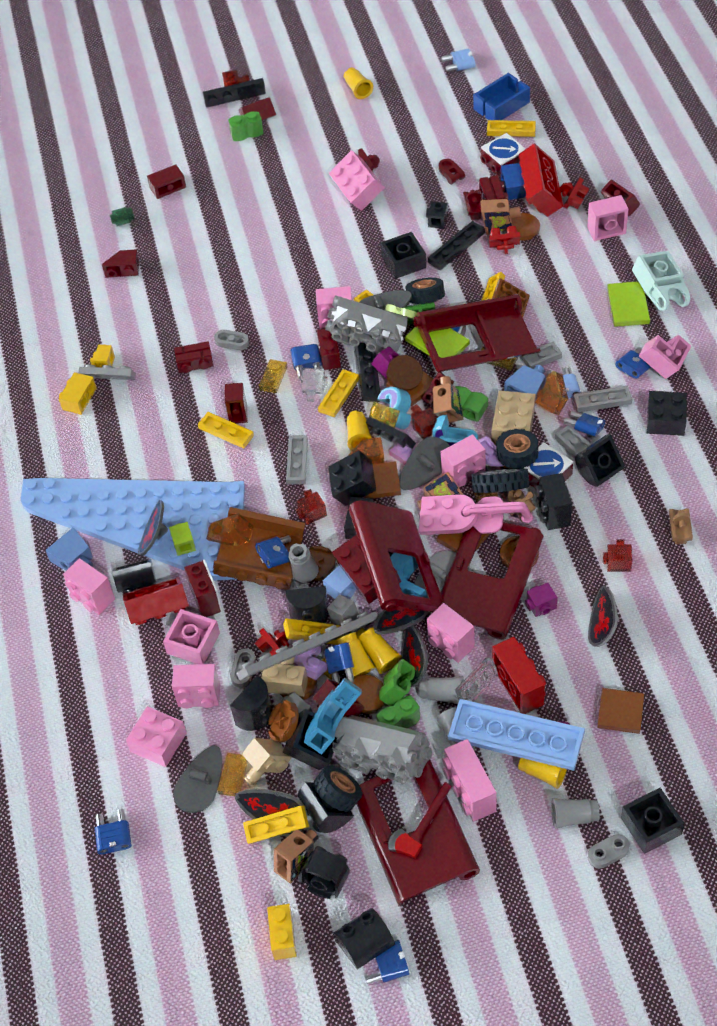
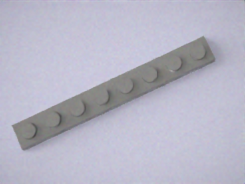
[236,611,378,680]

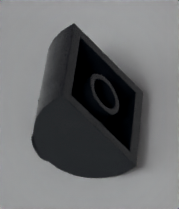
[575,434,626,487]
[112,559,157,594]
[286,586,329,623]
[230,676,272,731]
[298,782,354,833]
[333,908,396,970]

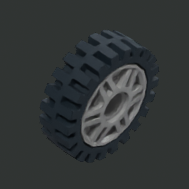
[472,468,530,493]

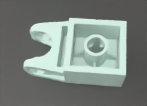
[632,251,690,311]

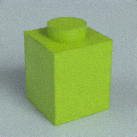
[169,522,196,556]

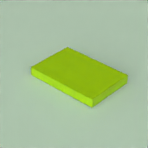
[607,281,650,327]
[405,327,470,358]

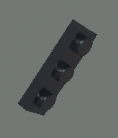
[366,417,416,449]

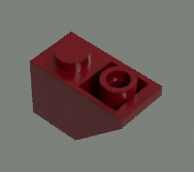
[102,249,140,278]

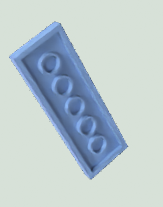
[448,699,585,771]

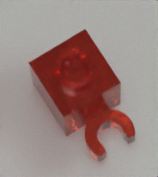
[222,70,250,87]
[411,404,438,440]
[296,489,327,525]
[603,539,633,572]

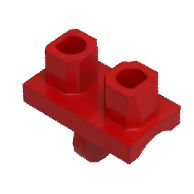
[560,178,589,209]
[489,226,520,254]
[255,628,290,656]

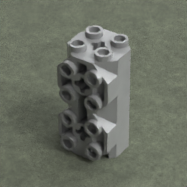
[325,296,408,354]
[332,715,432,784]

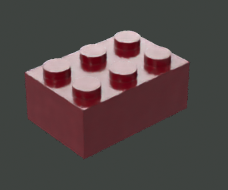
[332,535,401,604]

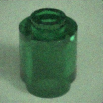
[109,207,135,227]

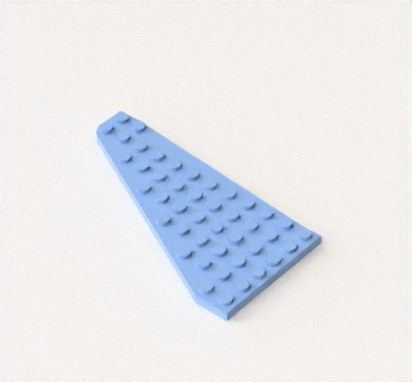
[21,478,245,581]

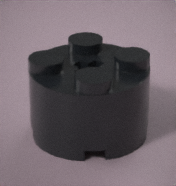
[298,846,350,899]

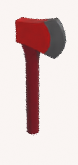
[388,782,452,859]

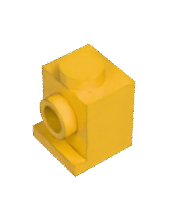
[90,344,115,368]

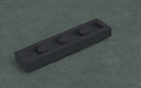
[203,78,266,108]
[428,221,485,270]
[356,342,380,402]

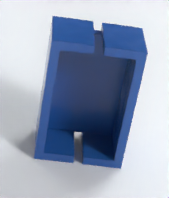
[473,73,530,120]

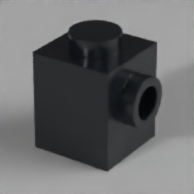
[426,201,448,229]

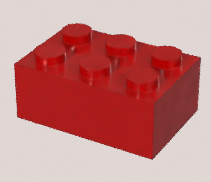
[123,577,189,625]
[492,637,546,714]

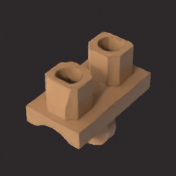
[507,489,536,522]
[669,508,693,544]

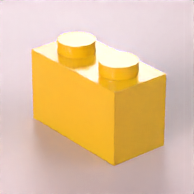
[59,372,97,415]
[267,904,297,960]

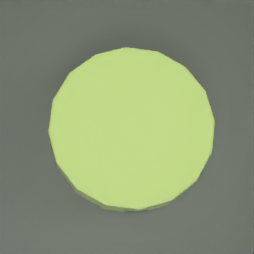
[385,304,417,320]

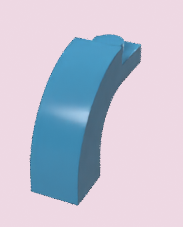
[390,553,428,598]
[304,678,362,755]

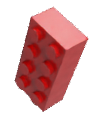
[519,143,563,217]

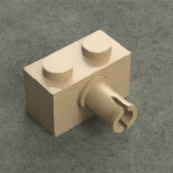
[261,657,308,697]
[242,738,292,786]

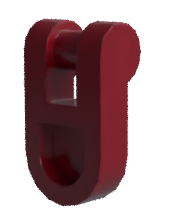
[439,159,465,185]

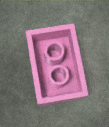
[329,150,385,211]
[442,739,496,822]

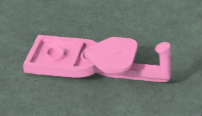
[419,495,533,535]

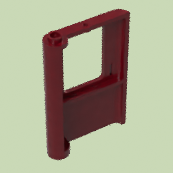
[348,500,444,612]
[432,522,544,640]
[356,759,480,907]

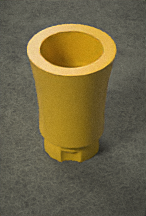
[344,67,373,99]
[347,410,373,452]
[359,627,402,674]
[337,632,375,677]
[518,758,567,789]

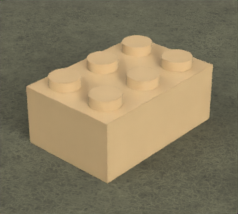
[491,390,536,445]

